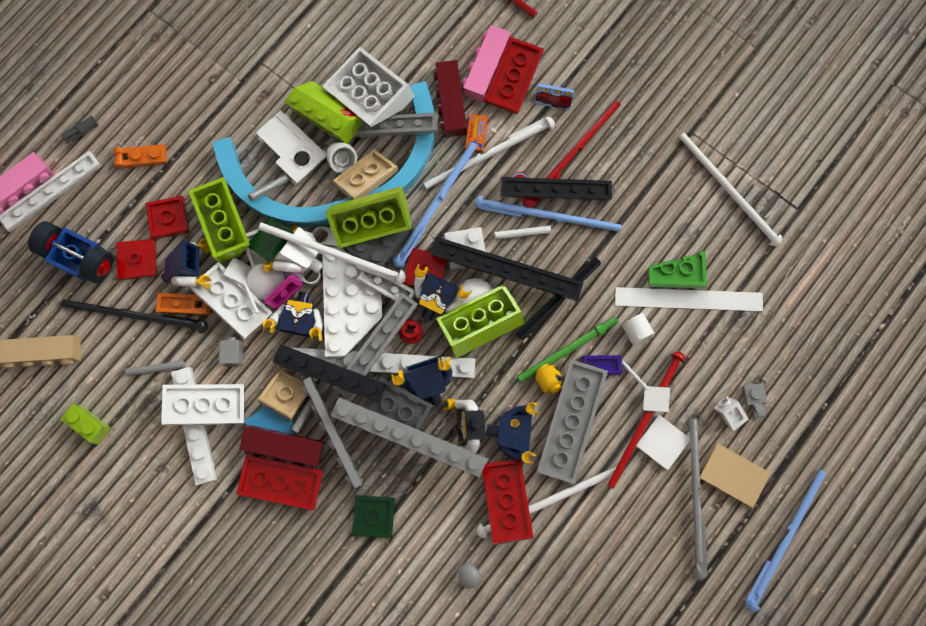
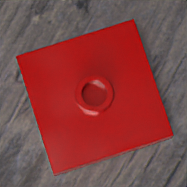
[145,196,189,239]
[116,239,157,280]
[403,248,447,287]

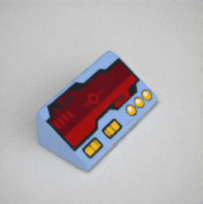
[535,83,574,110]

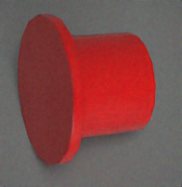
[399,320,423,344]

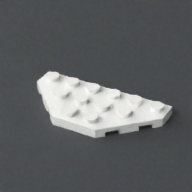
[322,247,382,359]

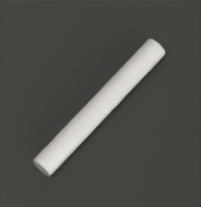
[495,226,551,239]

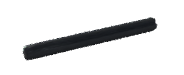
[516,257,601,340]

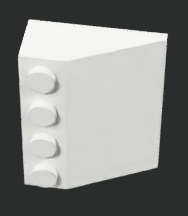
[322,47,415,127]

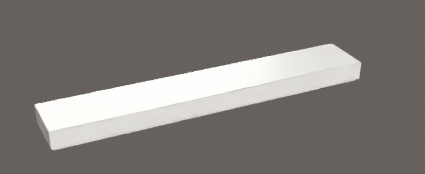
[0,151,102,232]

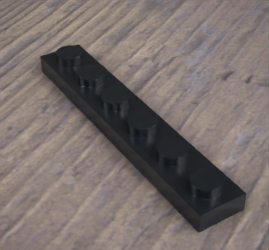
[500,177,612,201]
[273,344,386,403]

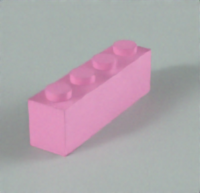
[461,25,511,103]
[0,152,54,214]

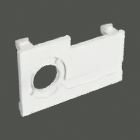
[256,110,327,186]

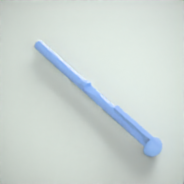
[392,142,477,268]
[475,195,621,232]
[745,470,826,612]

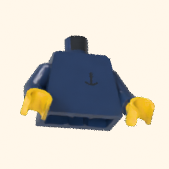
[391,356,453,405]

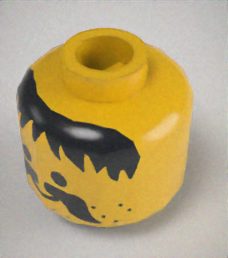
[535,364,564,394]

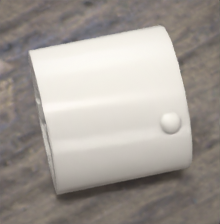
[621,313,655,345]

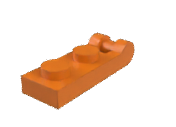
[113,144,167,169]
[156,293,211,316]

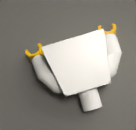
[262,224,324,274]

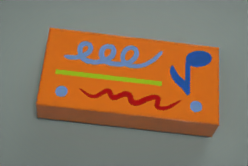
[465,114,488,153]

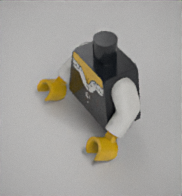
[442,398,485,453]

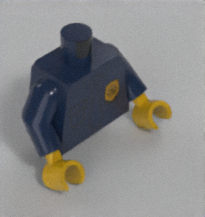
[486,402,540,465]

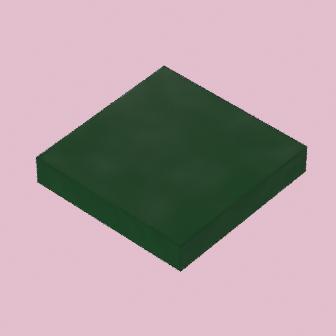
[248,217,294,262]
[352,495,396,538]

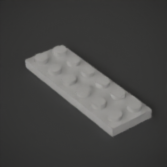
[537,359,608,484]

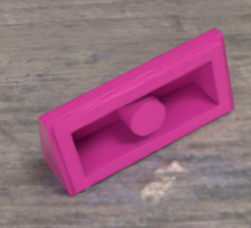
[263,275,303,310]

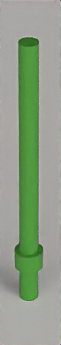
[517,316,618,383]

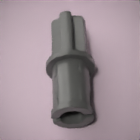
[61,116,99,143]

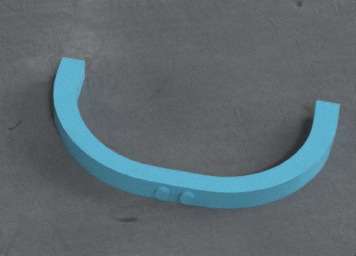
[212,81,435,228]

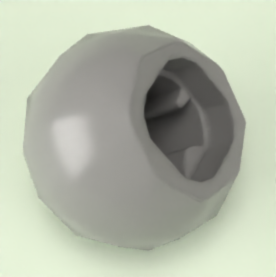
[457,562,483,589]

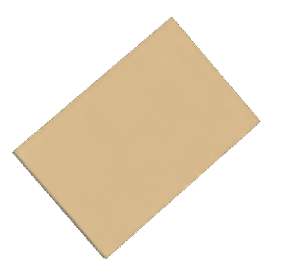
[332,149,399,200]
[700,443,771,508]

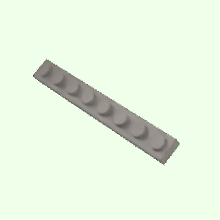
[331,398,487,478]

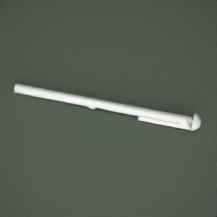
[423,117,555,189]
[679,133,782,246]
[258,223,406,284]
[477,466,617,538]

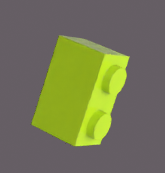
[60,403,112,444]

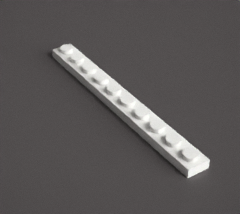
[282,347,476,379]

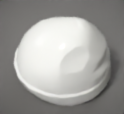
[326,142,357,173]

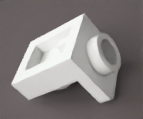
[714,397,749,431]

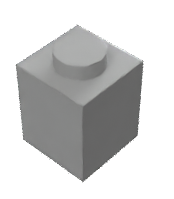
[219,337,244,366]

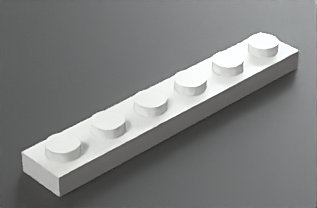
[171,367,217,485]

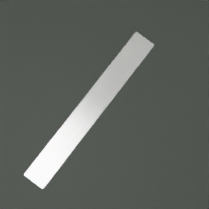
[615,287,763,311]

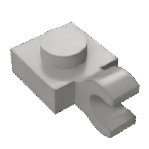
[742,383,767,419]

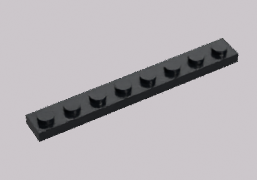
[431,237,584,301]

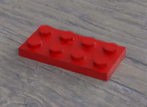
[484,37,544,115]
[236,455,324,510]
[483,460,534,545]

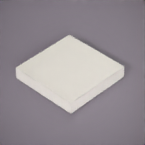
[636,415,690,471]

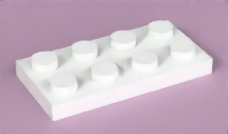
[190,262,273,340]
[162,384,244,425]

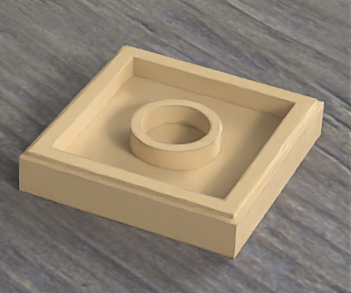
[258,369,307,421]

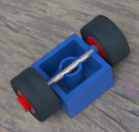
[28,221,114,283]

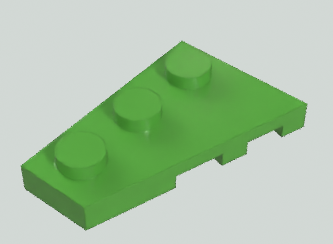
[648,251,707,288]

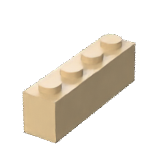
[0,335,81,369]

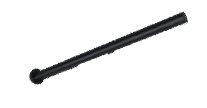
[61,299,208,334]

